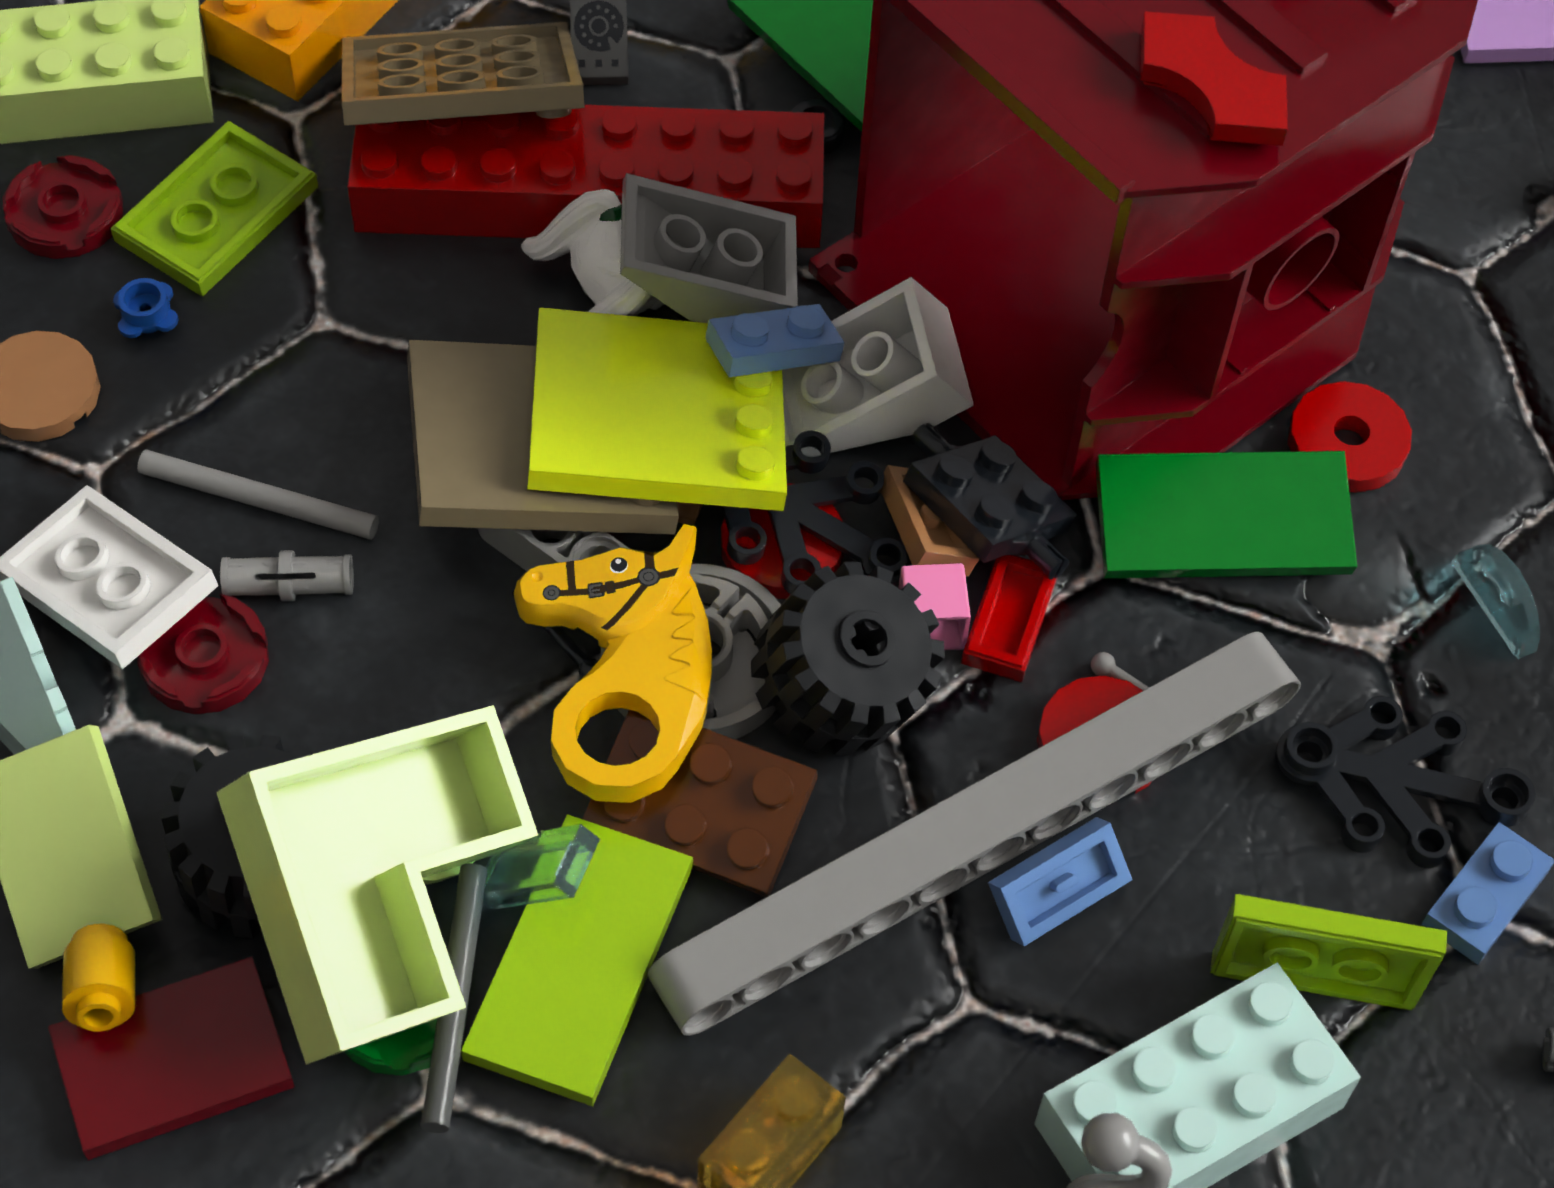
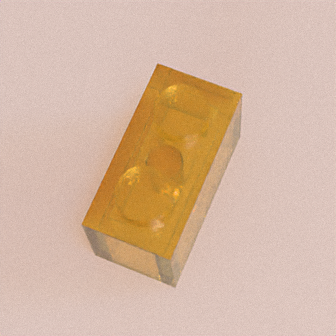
[697,1053,846,1188]

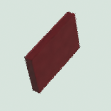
[48,956,295,1160]

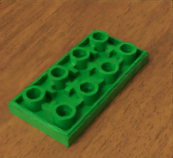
[727,0,873,132]
[1095,451,1358,579]

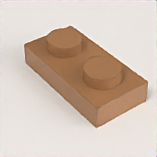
[881,465,979,577]

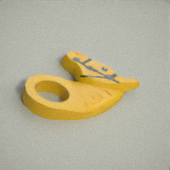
[514,524,712,803]

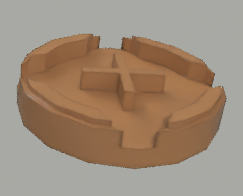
[0,331,101,442]

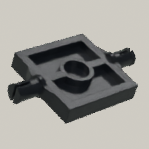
[903,423,1077,580]

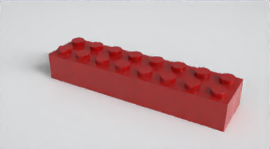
[348,105,824,248]

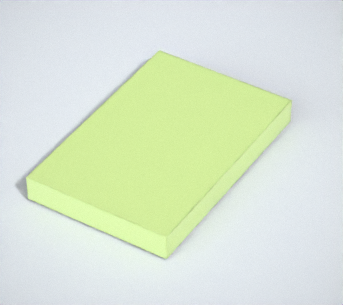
[0,725,162,969]

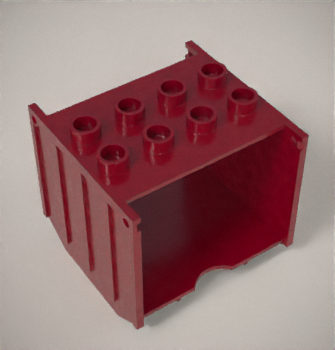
[808,0,1478,501]

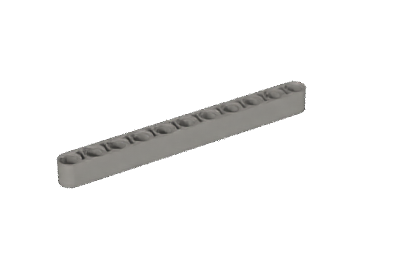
[647,631,1301,1036]

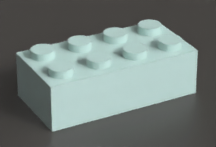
[1035,962,1361,1188]

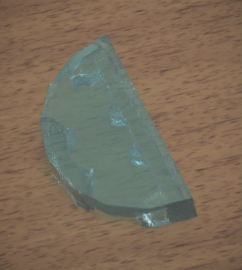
[1452,544,1541,659]

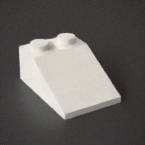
[782,277,974,457]

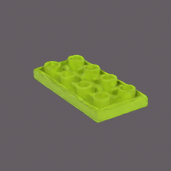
[461,814,693,1107]

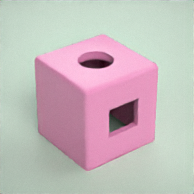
[898,563,971,650]

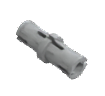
[220,550,354,601]

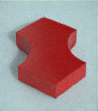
[1140,11,1288,146]

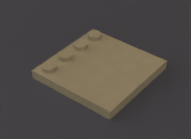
[342,22,585,126]
[407,340,679,534]

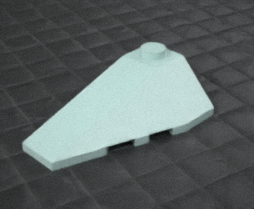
[0,577,76,755]

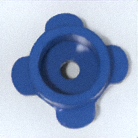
[113,278,178,338]

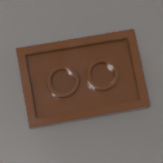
[582,710,818,898]

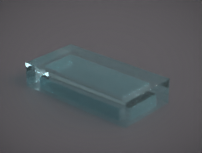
[483,824,600,910]

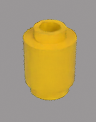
[62,924,135,1032]

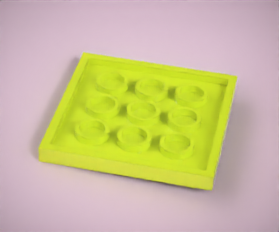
[527,307,787,511]

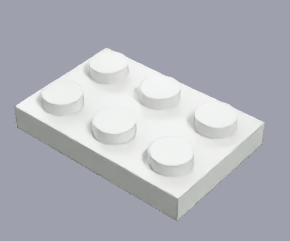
[0,485,218,670]

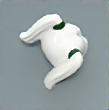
[521,189,664,316]

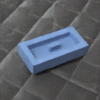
[705,304,845,377]
[988,817,1133,946]
[1421,822,1554,965]

